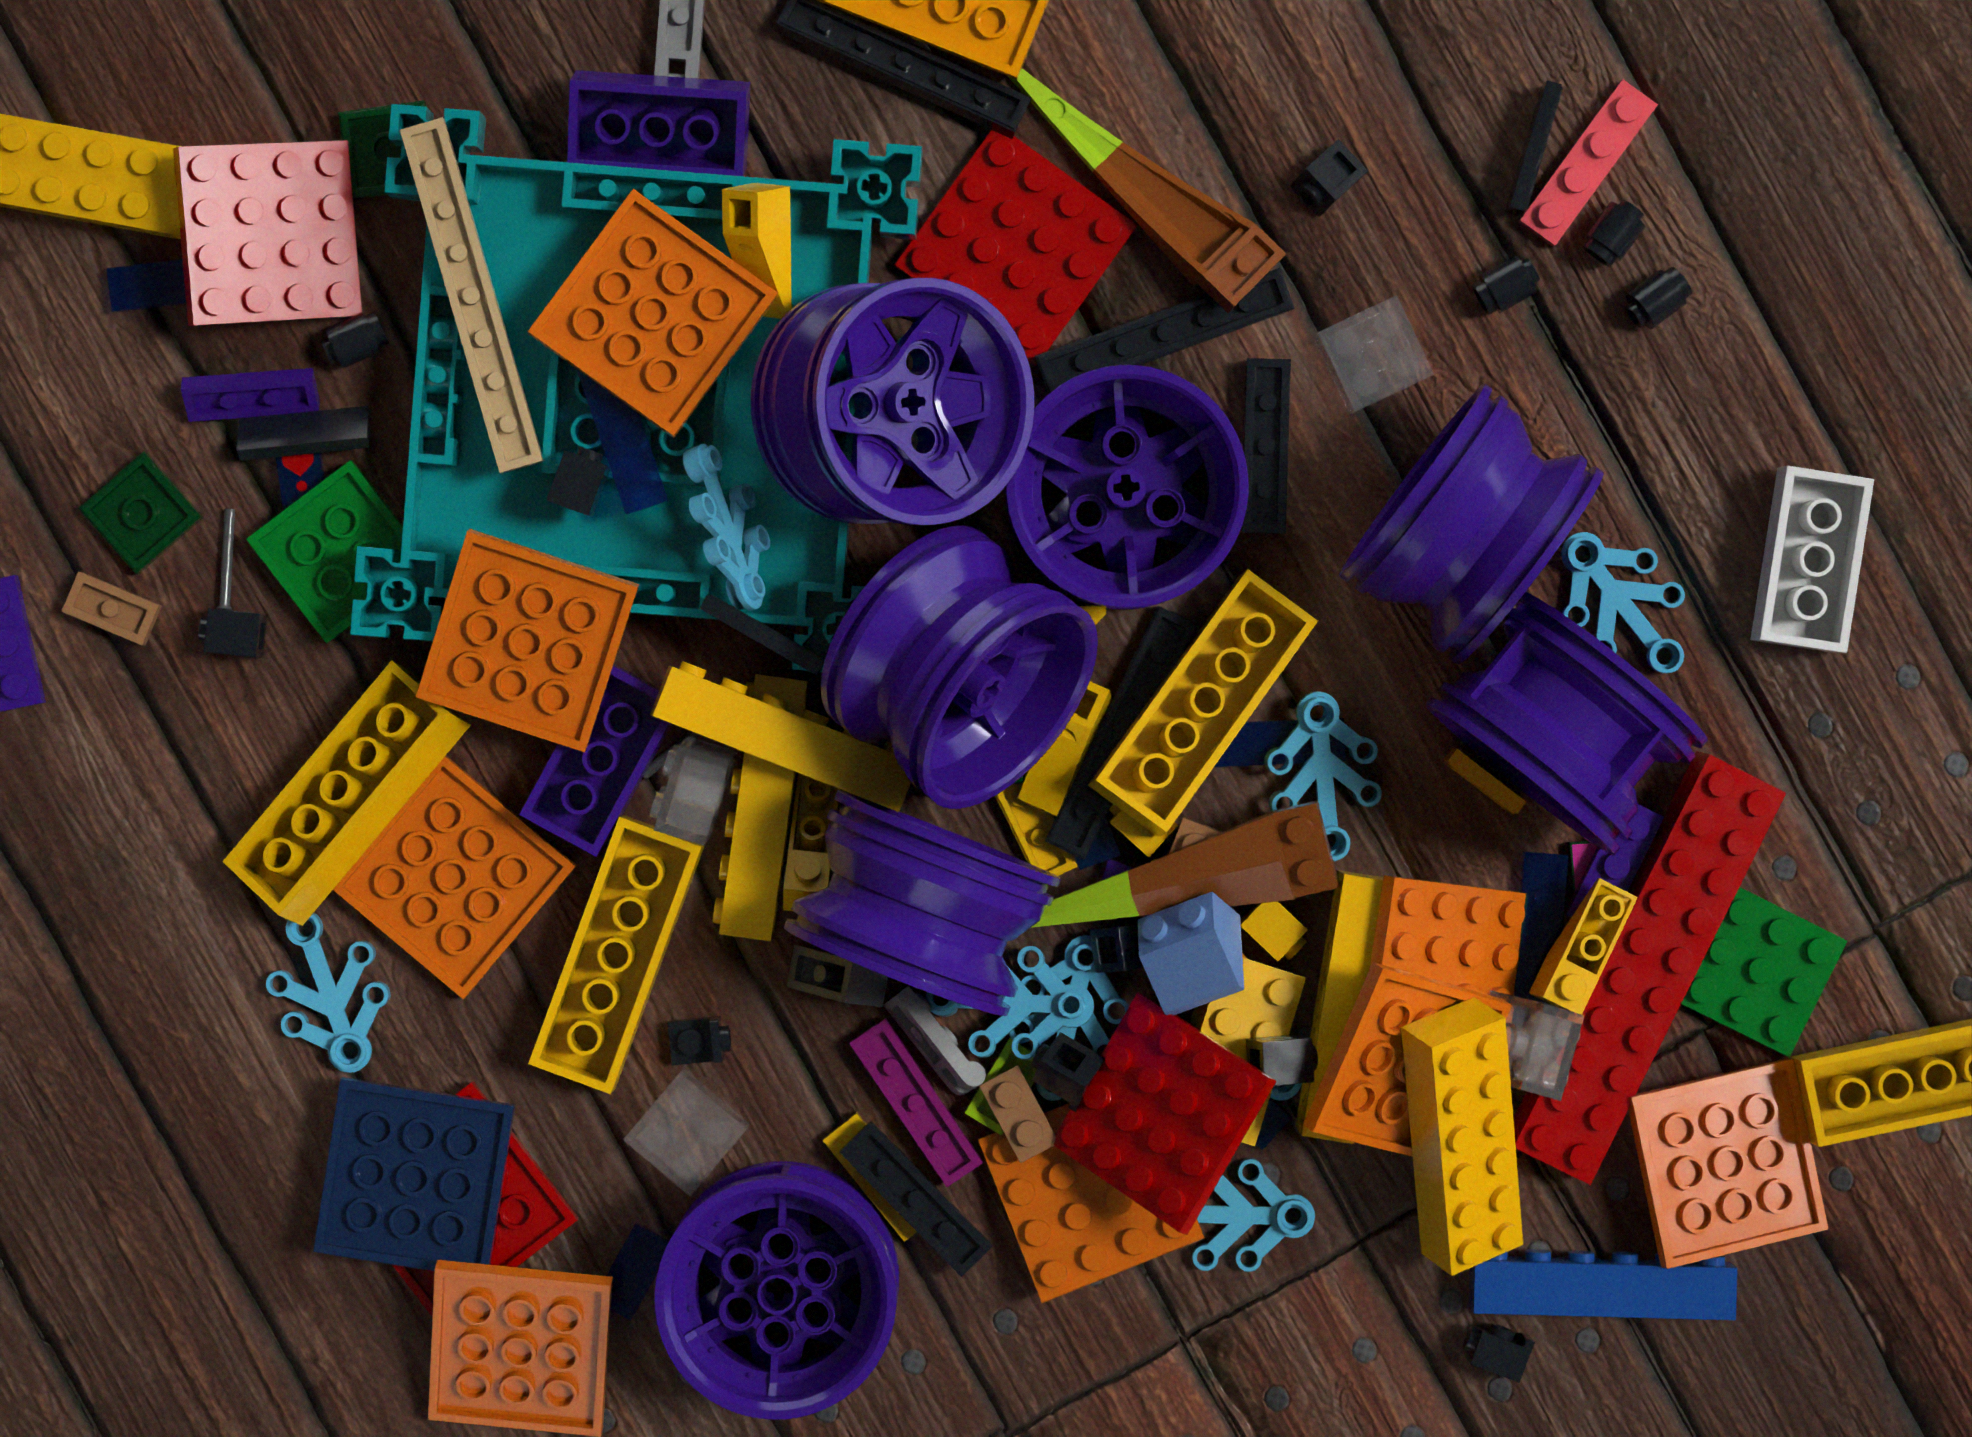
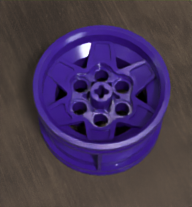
[1425,592,1708,856]
[655,1161,899,1420]

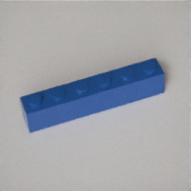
[1469,1249,1737,1320]

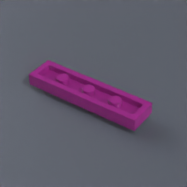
[849,1018,983,1187]

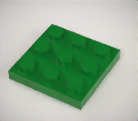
[246,460,403,644]
[1681,887,1848,1058]

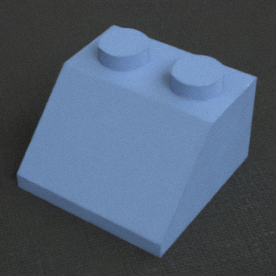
[1138,892,1244,1015]

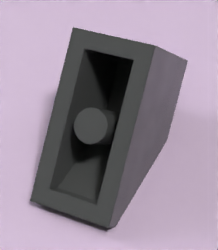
[787,945,888,1007]

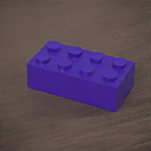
[567,70,751,176]
[519,664,672,857]

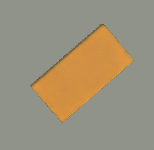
[1443,748,1526,814]

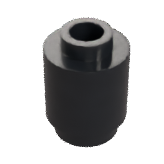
[1583,200,1646,267]
[1471,255,1540,315]
[1625,267,1692,329]
[321,312,389,369]

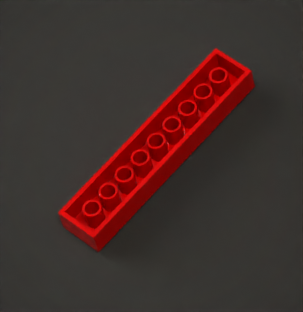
[1513,751,1786,1185]

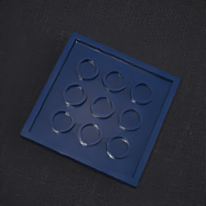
[313,1077,516,1271]

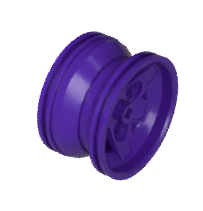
[751,278,1034,525]
[1006,365,1249,610]
[1339,383,1604,664]
[821,526,1098,809]
[784,790,1061,1016]

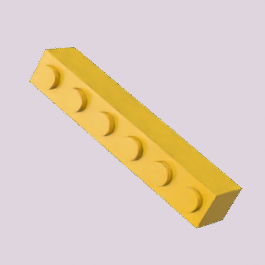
[650,661,911,812]
[713,674,809,941]

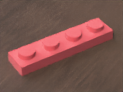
[1518,79,1658,247]

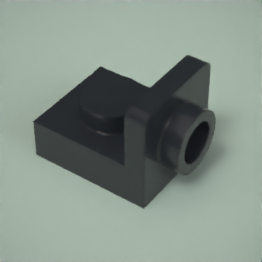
[1290,139,1368,217]
[668,1016,732,1066]

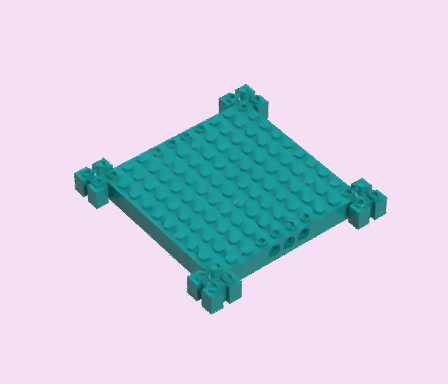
[350,104,923,672]

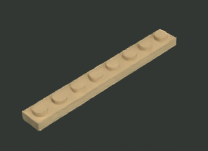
[400,117,544,474]

